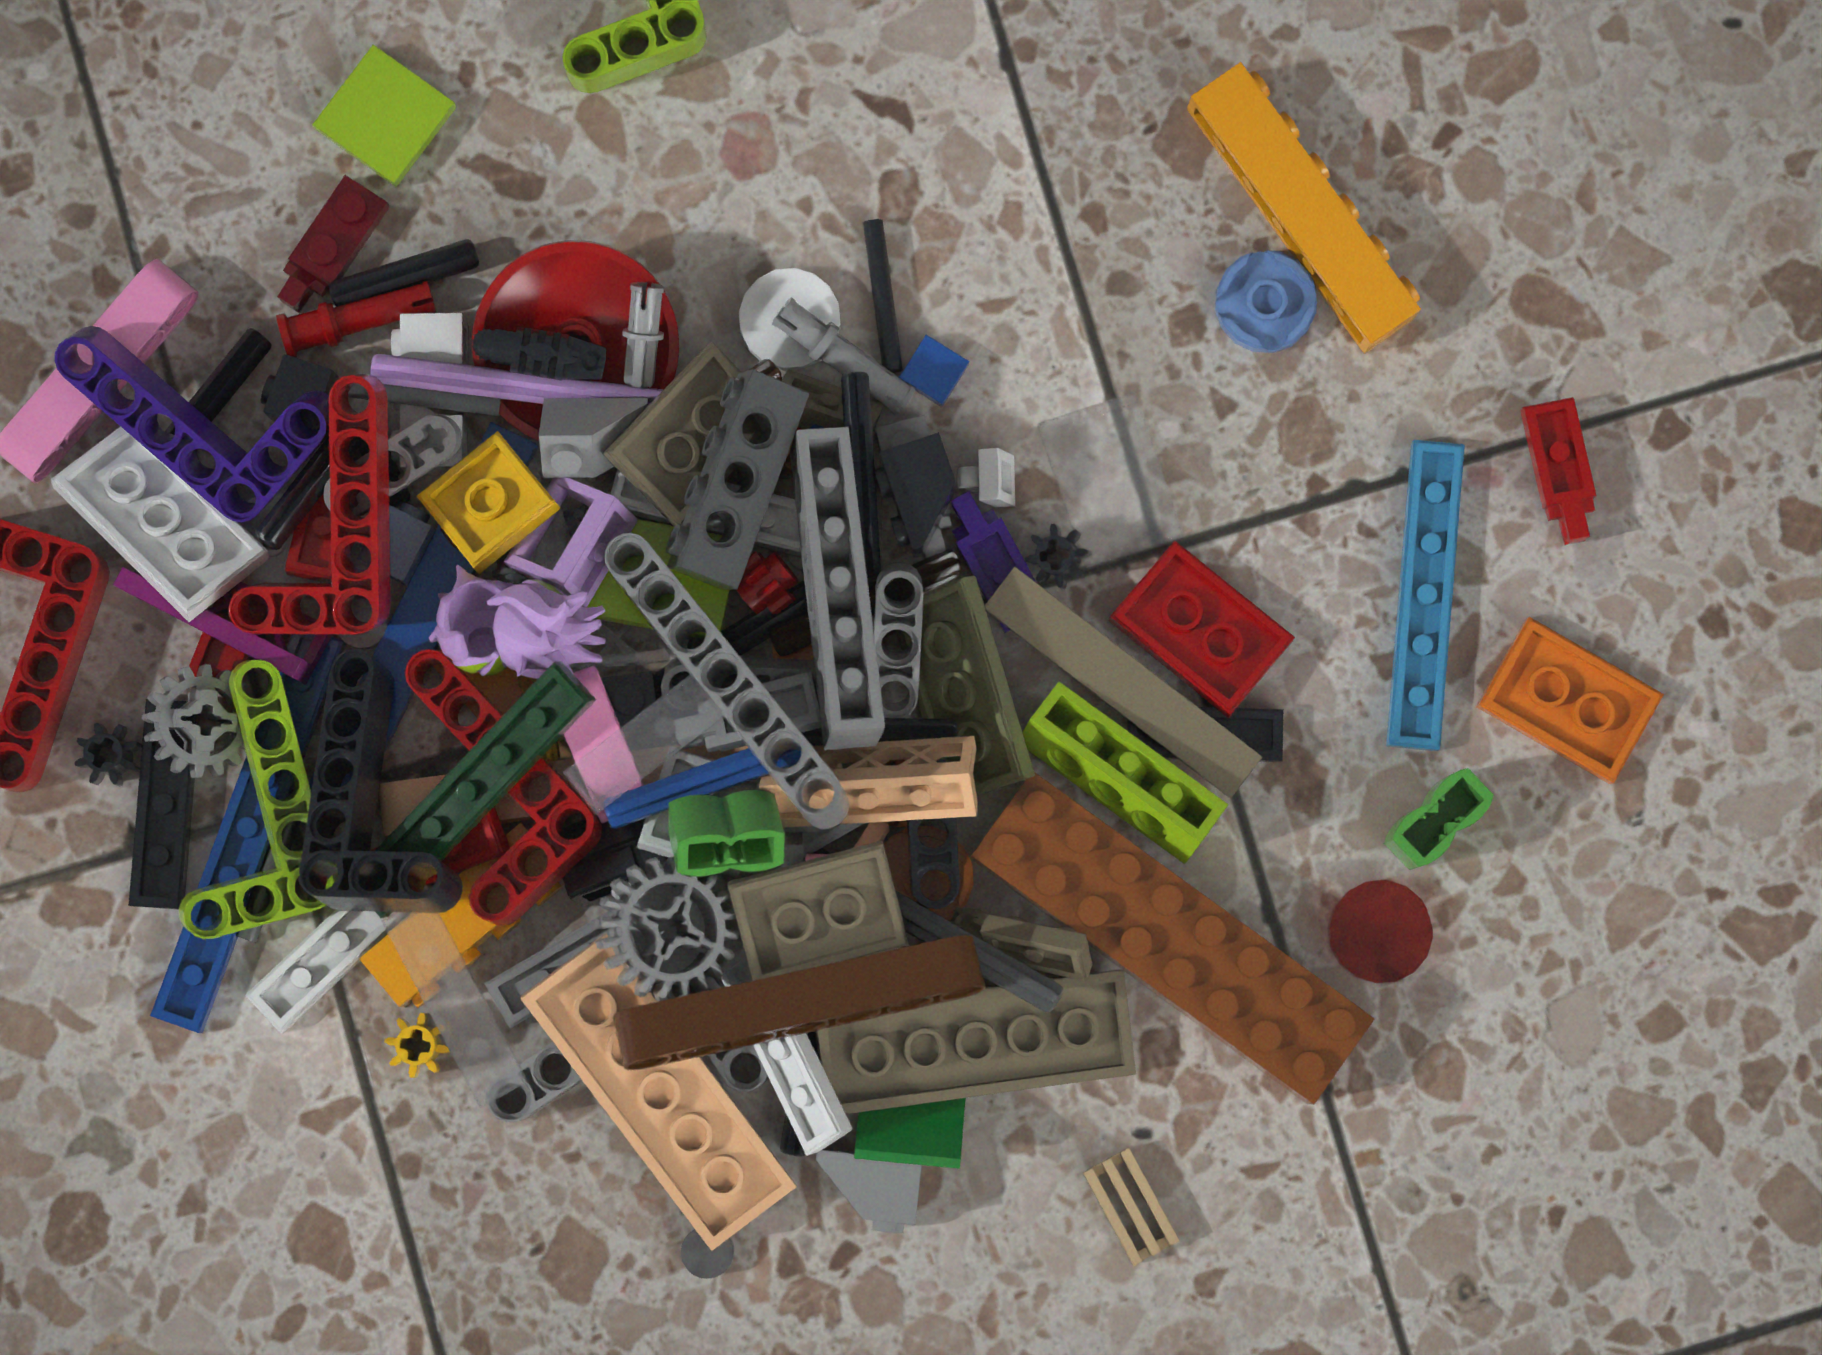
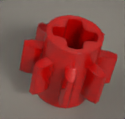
[736,551,799,615]

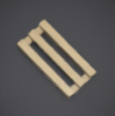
[1082,1147,1180,1266]

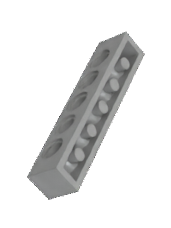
[790,427,885,750]

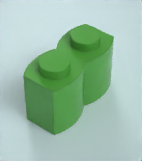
[1384,768,1494,870]
[668,790,785,876]

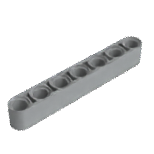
[604,533,849,829]

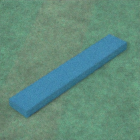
[1386,440,1465,751]

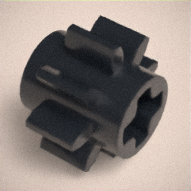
[1025,524,1092,589]
[74,723,142,787]

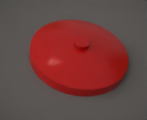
[472,240,679,441]

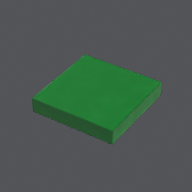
[854,1098,966,1169]

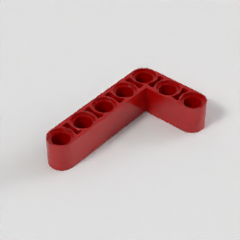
[228,374,391,635]
[0,519,110,792]
[405,649,603,926]

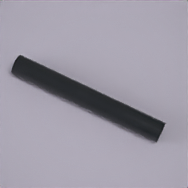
[863,219,903,373]

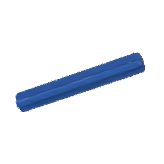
[603,748,802,828]

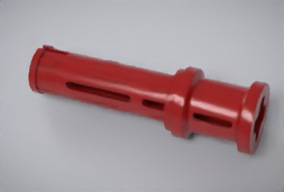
[276,281,436,357]

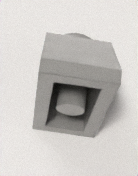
[539,398,648,478]
[816,1148,922,1233]

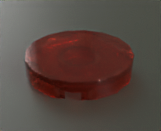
[1328,880,1433,984]

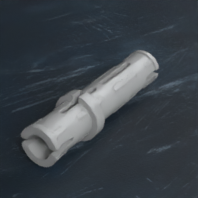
[772,297,915,415]

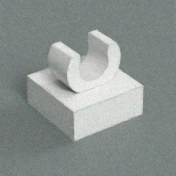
[957,448,1015,508]

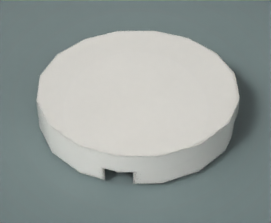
[739,268,841,371]

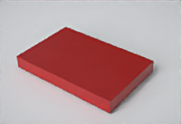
[1108,541,1295,718]

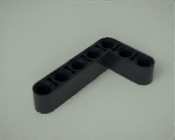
[299,648,463,913]

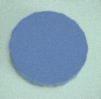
[1215,250,1317,353]

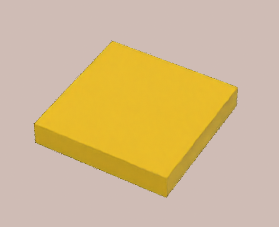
[417,431,561,574]

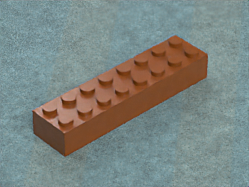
[970,772,1375,1105]

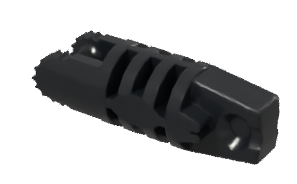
[472,326,606,381]

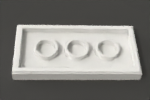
[51,426,269,622]

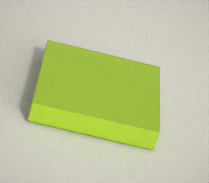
[312,45,457,187]

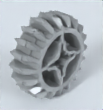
[595,857,740,1001]

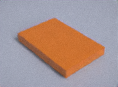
[1476,617,1664,785]

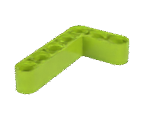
[562,0,707,94]
[179,660,334,939]

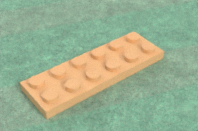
[520,933,797,1251]

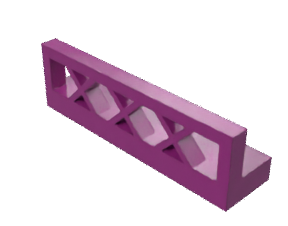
[113,567,333,685]

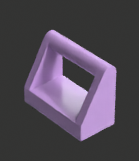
[503,477,638,608]

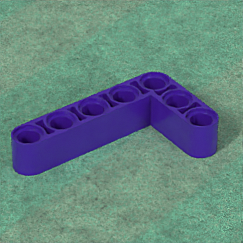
[54,326,329,522]

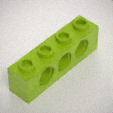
[1022,682,1229,864]

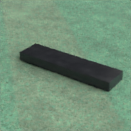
[128,699,200,910]

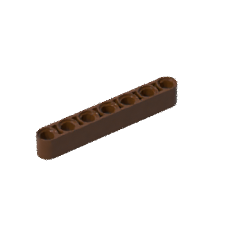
[613,935,985,1070]

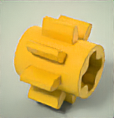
[384,1012,452,1078]

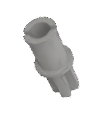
[622,282,664,388]

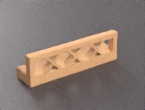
[759,736,978,828]

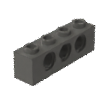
[666,369,810,590]

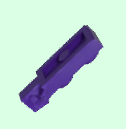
[950,491,1037,634]

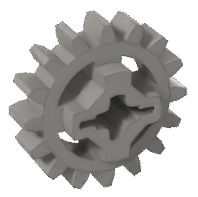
[142,664,260,778]

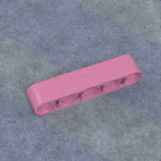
[0,259,199,483]

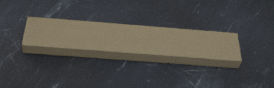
[985,567,1262,798]

